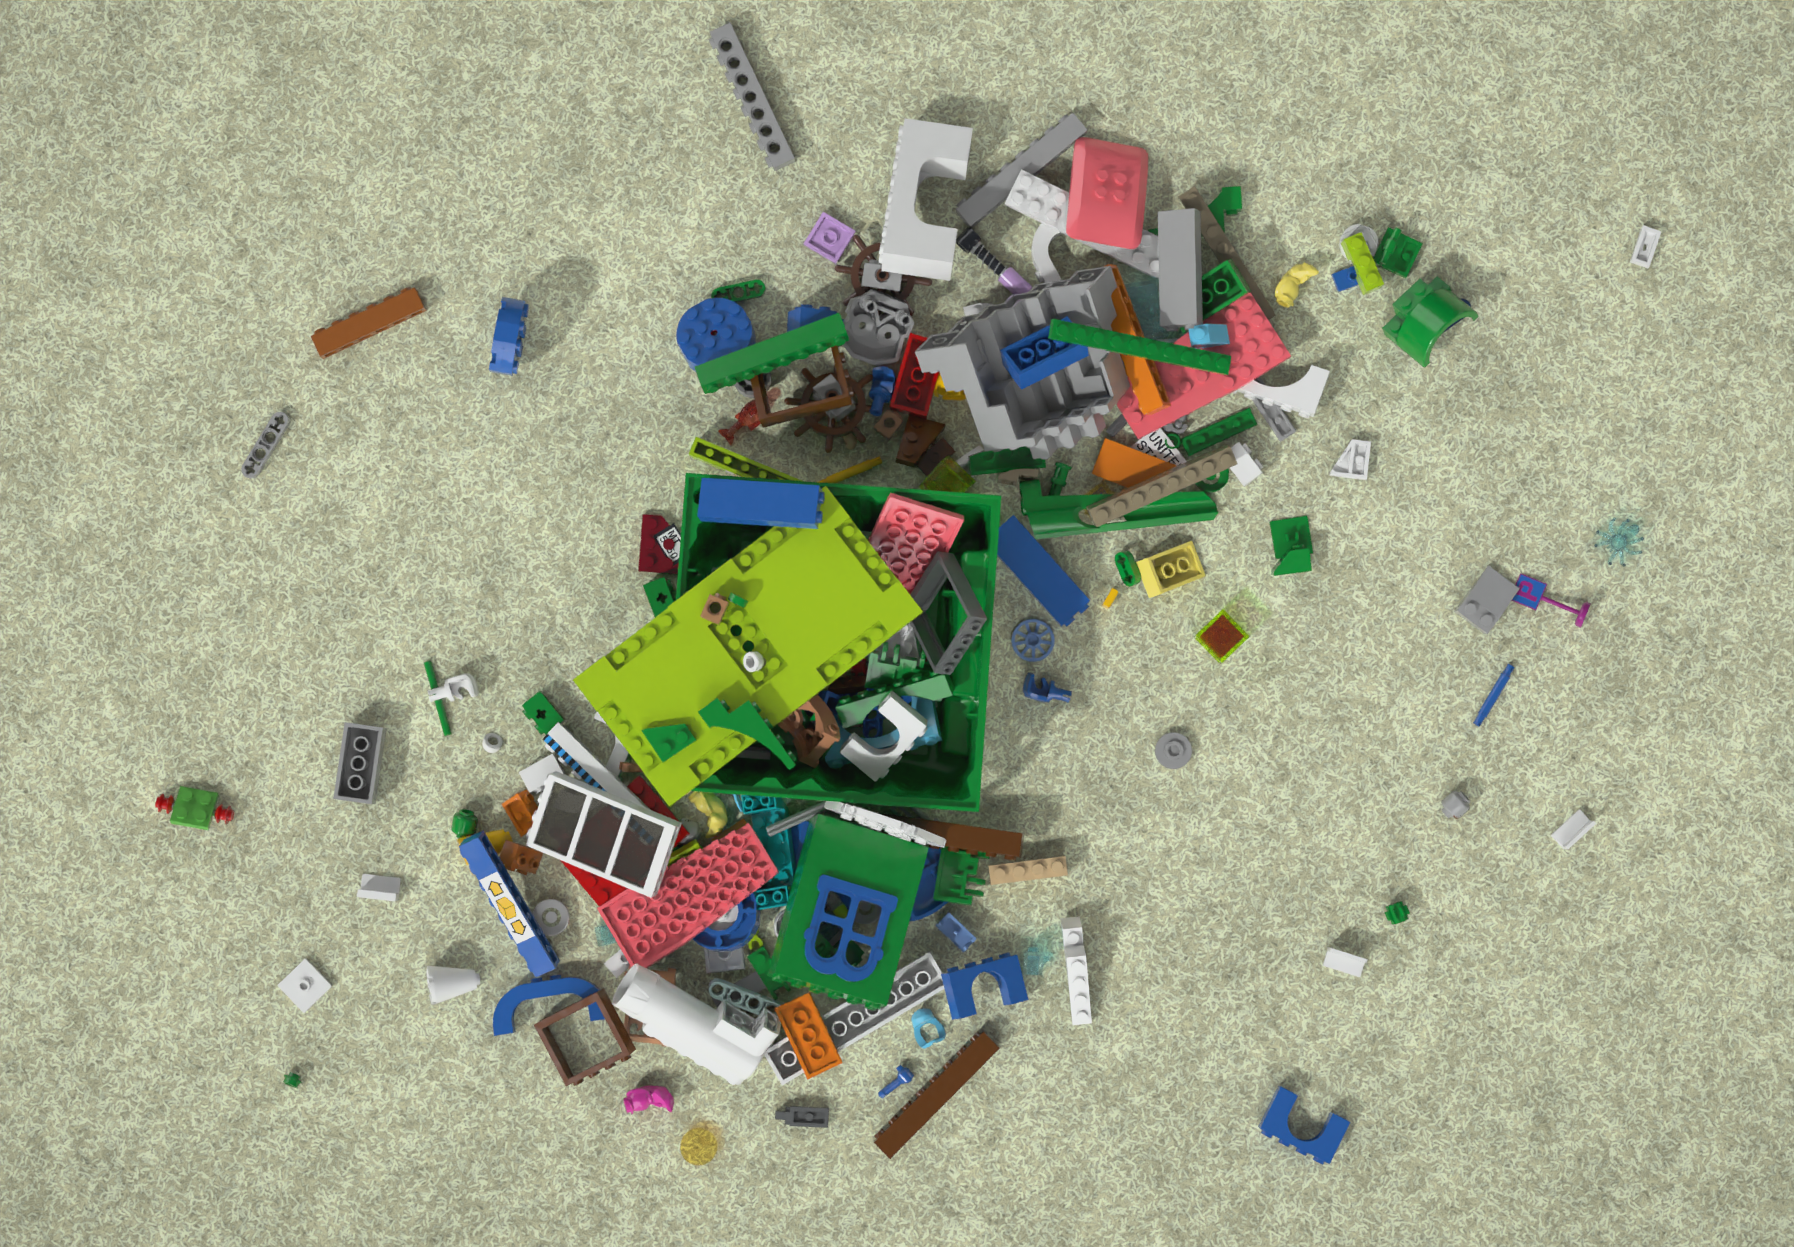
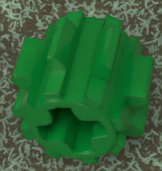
[1384,901,1410,925]

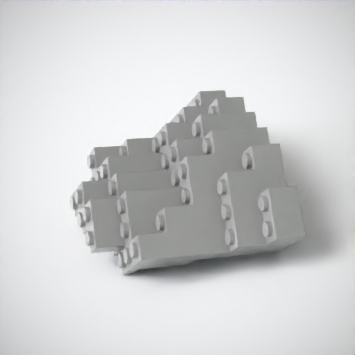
[915,266,1130,460]

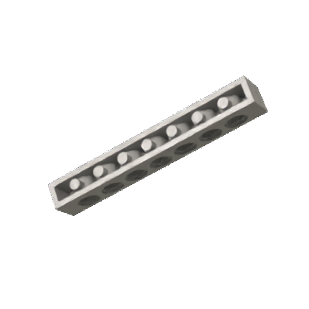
[708,23,795,171]

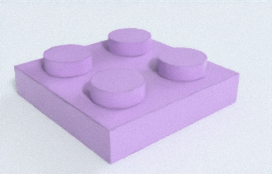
[803,212,856,264]

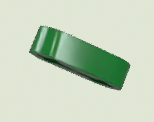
[1115,550,1141,587]

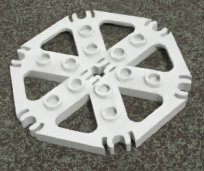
[824,801,947,848]

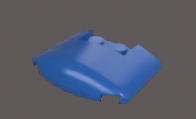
[909,848,948,922]

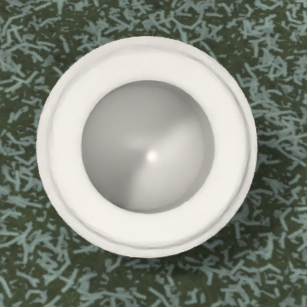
[743,652,764,672]
[482,733,503,753]

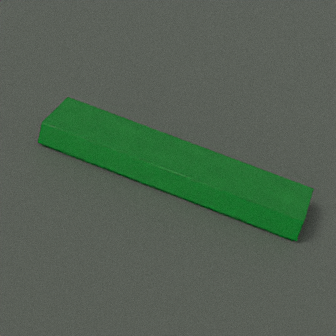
[1180,407,1258,457]

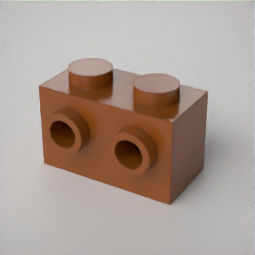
[499,840,543,875]

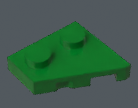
[641,724,697,763]

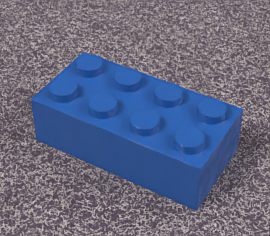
[1000,316,1089,390]

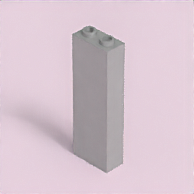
[1158,208,1203,331]

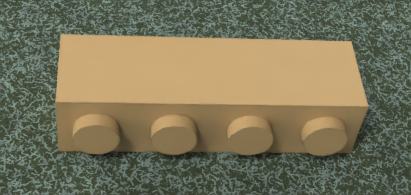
[988,856,1068,885]

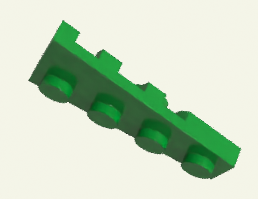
[968,446,1046,476]

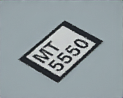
[653,523,681,566]

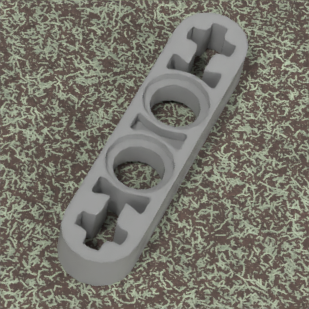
[241,412,290,479]

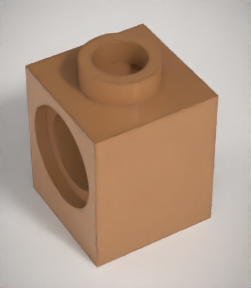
[874,410,903,441]
[700,593,729,625]

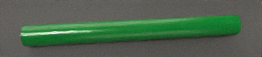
[424,661,452,736]

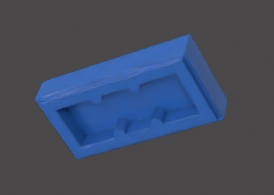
[1331,266,1358,293]

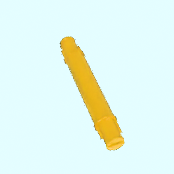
[818,456,882,484]

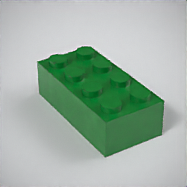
[1180,259,1251,333]

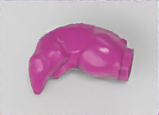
[623,1085,674,1115]

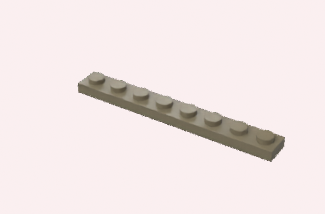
[1178,186,1276,320]

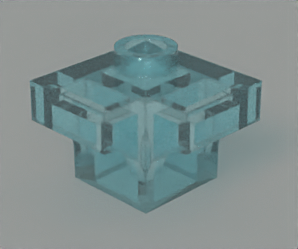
[1022,947,1053,975]

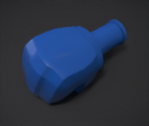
[869,366,897,416]
[1023,672,1072,703]

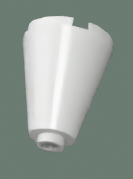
[426,966,480,1005]

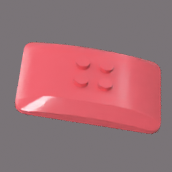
[1066,137,1149,249]

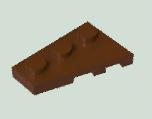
[895,414,946,468]

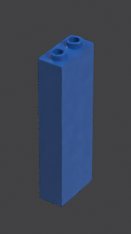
[697,478,825,529]
[997,515,1090,627]

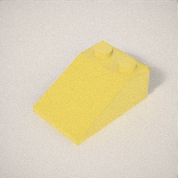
[1136,541,1206,598]

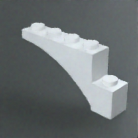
[1060,916,1092,1025]

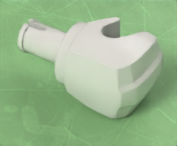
[427,673,479,702]

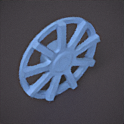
[1011,619,1055,662]

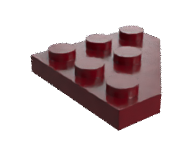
[638,514,679,574]

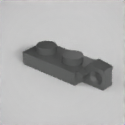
[775,1106,829,1128]

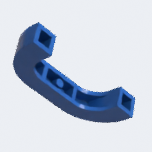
[493,974,605,1036]

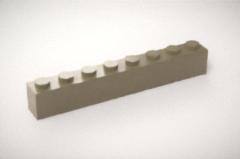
[1086,444,1238,527]

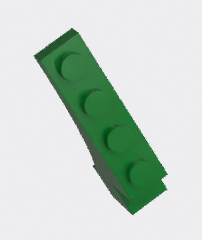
[1148,186,1242,237]
[698,698,797,770]

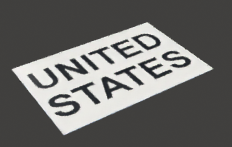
[1130,428,1187,466]

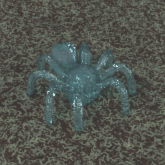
[1593,518,1644,567]

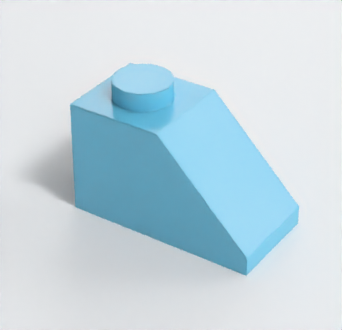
[1188,324,1230,349]

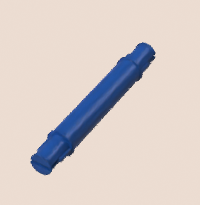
[1473,664,1515,727]

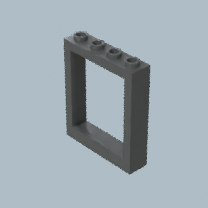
[910,551,987,675]

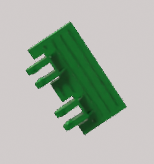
[865,642,942,701]
[933,847,990,906]

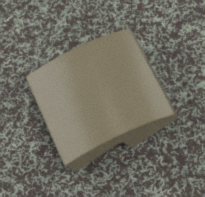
[997,469,1039,486]

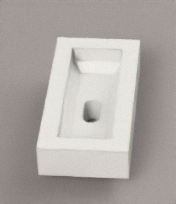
[1630,225,1661,268]

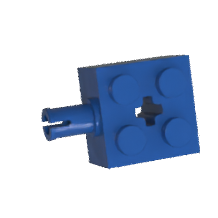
[787,304,845,332]

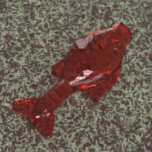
[718,399,771,445]

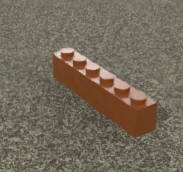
[311,287,427,359]

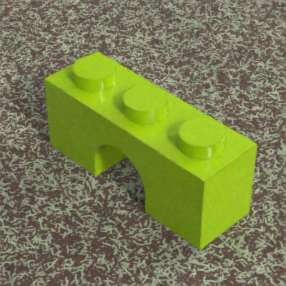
[1341,232,1384,295]

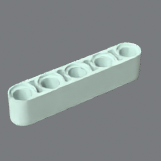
[709,978,785,1024]

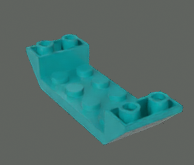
[741,795,796,910]

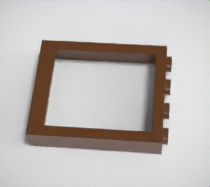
[750,345,854,428]

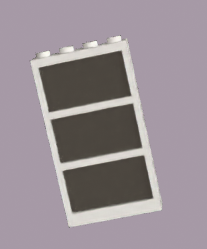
[526,771,682,898]

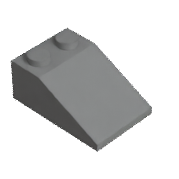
[1454,565,1519,634]

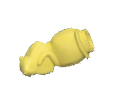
[1275,262,1319,308]
[688,791,728,839]

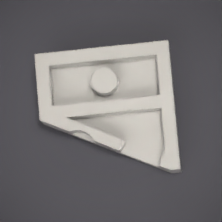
[1329,439,1371,480]

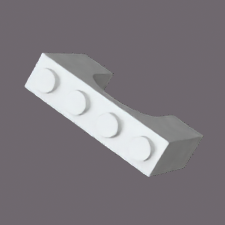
[840,691,928,782]

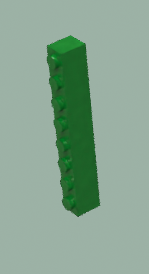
[695,313,850,394]

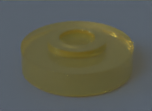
[680,1128,717,1165]

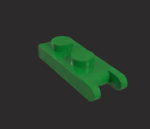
[747,946,791,1000]

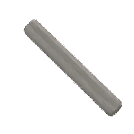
[766,801,829,836]

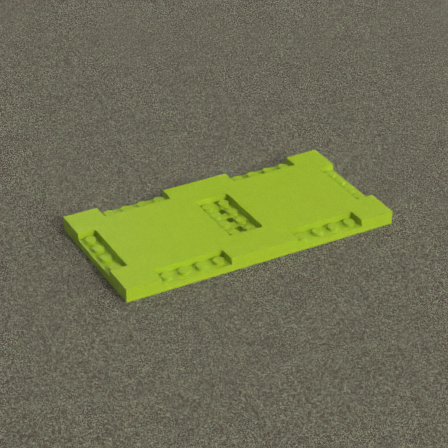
[573,486,923,807]

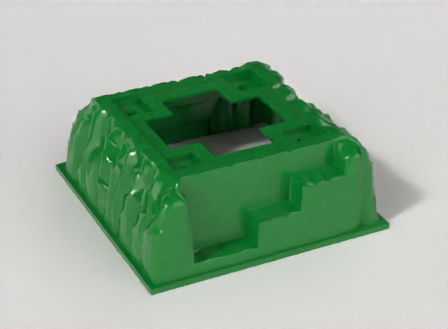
[676,473,1001,812]

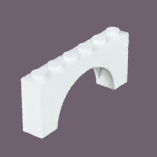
[1232,365,1330,418]

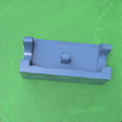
[936,912,977,952]

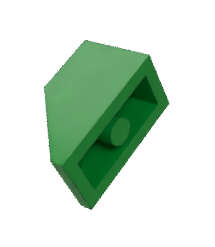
[1271,544,1312,576]

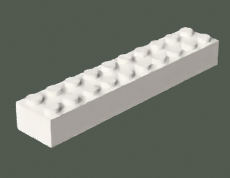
[764,951,944,1085]

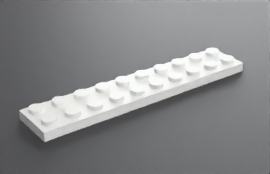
[1004,169,1159,280]

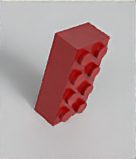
[890,333,939,419]

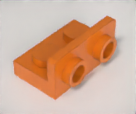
[501,789,546,837]

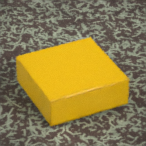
[1102,588,1118,609]

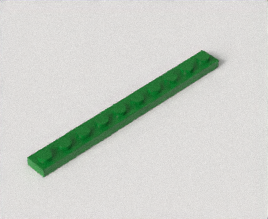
[1048,319,1231,375]

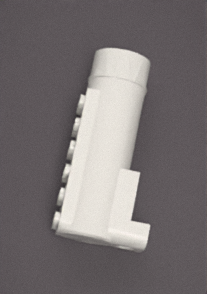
[612,963,780,1085]

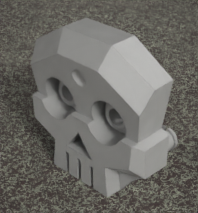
[843,288,914,366]

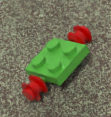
[155,786,234,831]

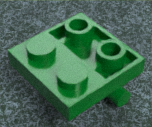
[1373,227,1423,279]

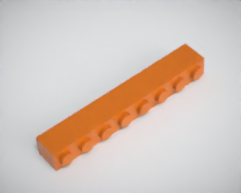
[1104,264,1171,415]

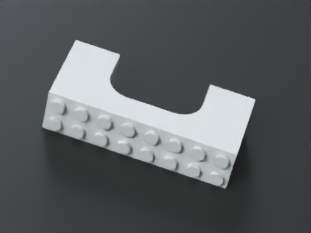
[879,118,973,281]

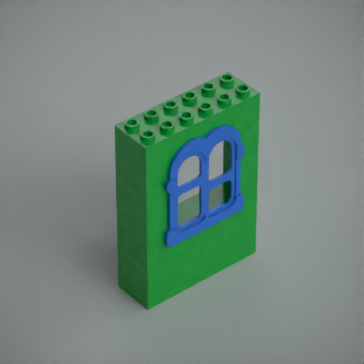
[767,814,929,1010]

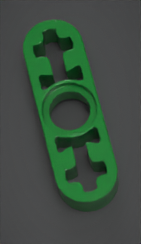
[711,279,766,303]

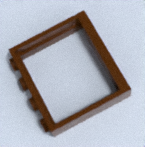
[534,988,636,1086]

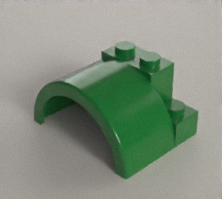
[1382,276,1479,367]

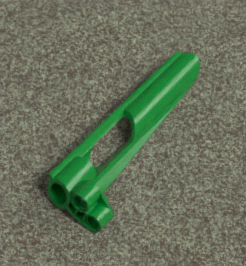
[1019,479,1218,539]

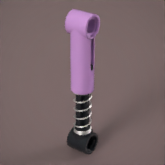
[956,227,1033,295]

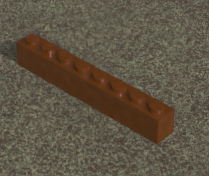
[868,812,1024,861]
[874,1031,1000,1159]

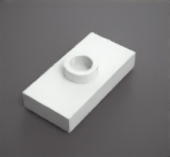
[604,949,630,978]

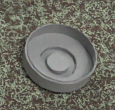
[1155,732,1192,769]

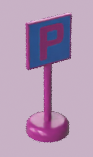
[1511,573,1591,628]

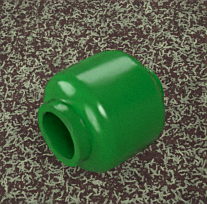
[451,809,478,838]

